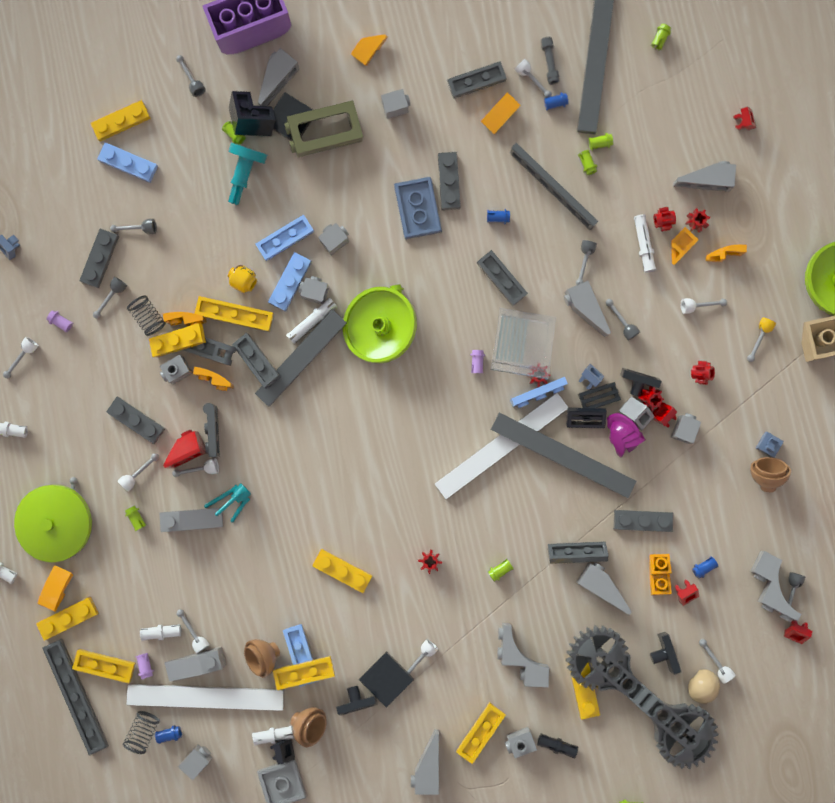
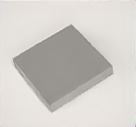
[257,758,307,803]

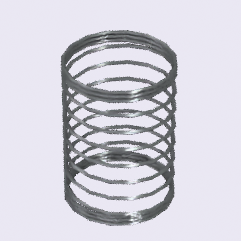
[127,295,166,336]
[123,711,160,754]

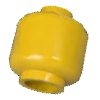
[227,265,257,293]

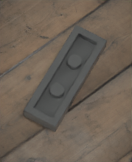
[447,61,507,99]
[438,152,461,210]
[79,229,119,289]
[477,250,528,306]
[232,333,281,389]
[106,396,166,444]
[613,510,673,532]
[547,541,609,564]

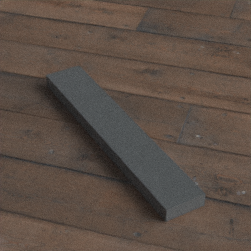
[510,143,598,230]
[255,310,347,407]
[42,639,109,755]

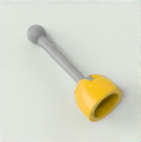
[747,317,776,362]

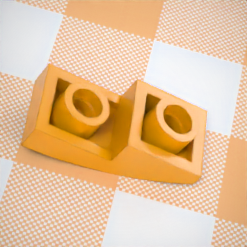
[481,92,521,134]
[163,312,207,326]
[193,367,234,391]
[649,554,672,596]
[37,566,73,612]

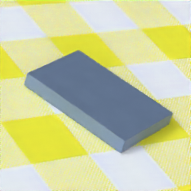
[394,176,442,240]

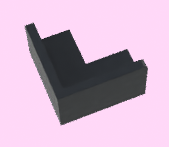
[229,91,275,136]

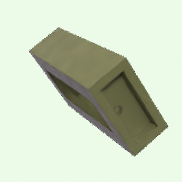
[284,100,363,158]

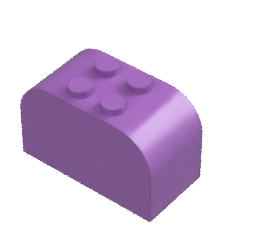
[202,0,291,55]

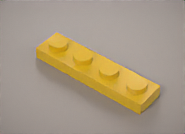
[194,296,274,332]

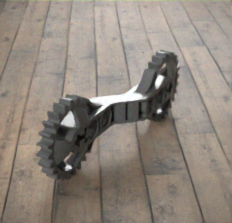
[566,625,719,769]

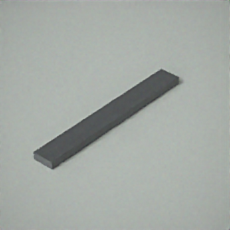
[577,0,614,134]
[490,412,637,498]

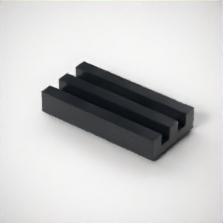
[578,382,621,408]
[566,408,607,428]

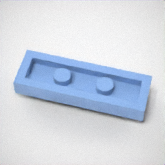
[97,143,158,183]
[256,214,314,261]
[268,252,312,312]
[510,377,568,408]
[283,624,319,687]

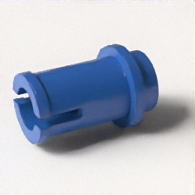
[544,92,569,110]
[487,209,510,224]
[692,556,719,579]
[155,725,182,744]

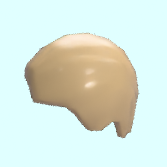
[688,669,720,704]

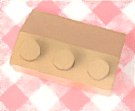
[801,316,835,362]

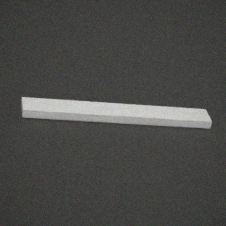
[435,393,568,499]
[127,684,284,711]

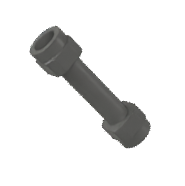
[541,37,559,84]

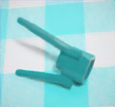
[204,483,251,523]

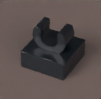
[270,739,295,764]

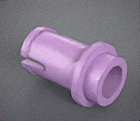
[46,310,73,333]
[470,350,485,373]
[135,653,154,679]

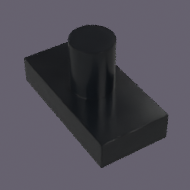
[620,367,662,397]
[650,632,681,675]
[336,686,378,716]

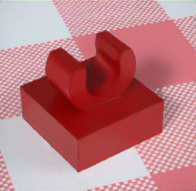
[733,106,756,130]
[653,402,677,428]
[675,580,699,606]
[784,620,812,644]

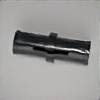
[537,733,578,759]

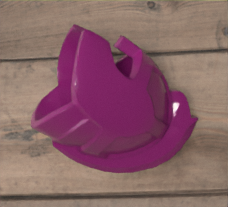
[606,413,646,458]

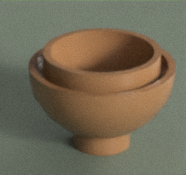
[750,457,791,493]
[244,639,280,678]
[290,707,327,748]

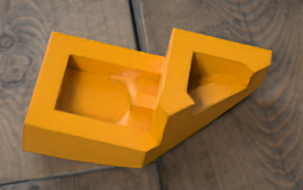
[351,34,388,66]
[671,227,699,265]
[706,244,747,262]

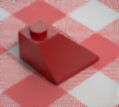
[163,430,206,469]

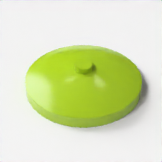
[805,242,835,316]
[343,287,417,363]
[14,484,92,562]

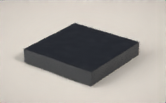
[273,92,313,141]
[359,651,414,708]

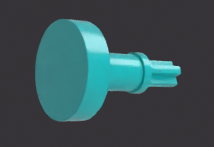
[228,143,267,205]

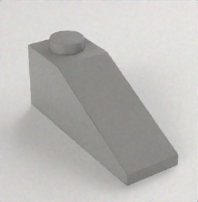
[258,48,299,106]
[673,161,736,192]
[564,281,611,337]
[159,508,223,532]
[576,562,632,615]
[165,647,226,682]
[411,729,439,795]

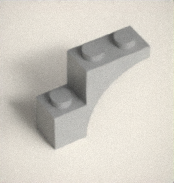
[750,551,801,622]
[497,623,549,687]

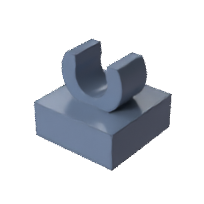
[0,235,20,260]
[579,364,604,389]
[756,432,784,458]

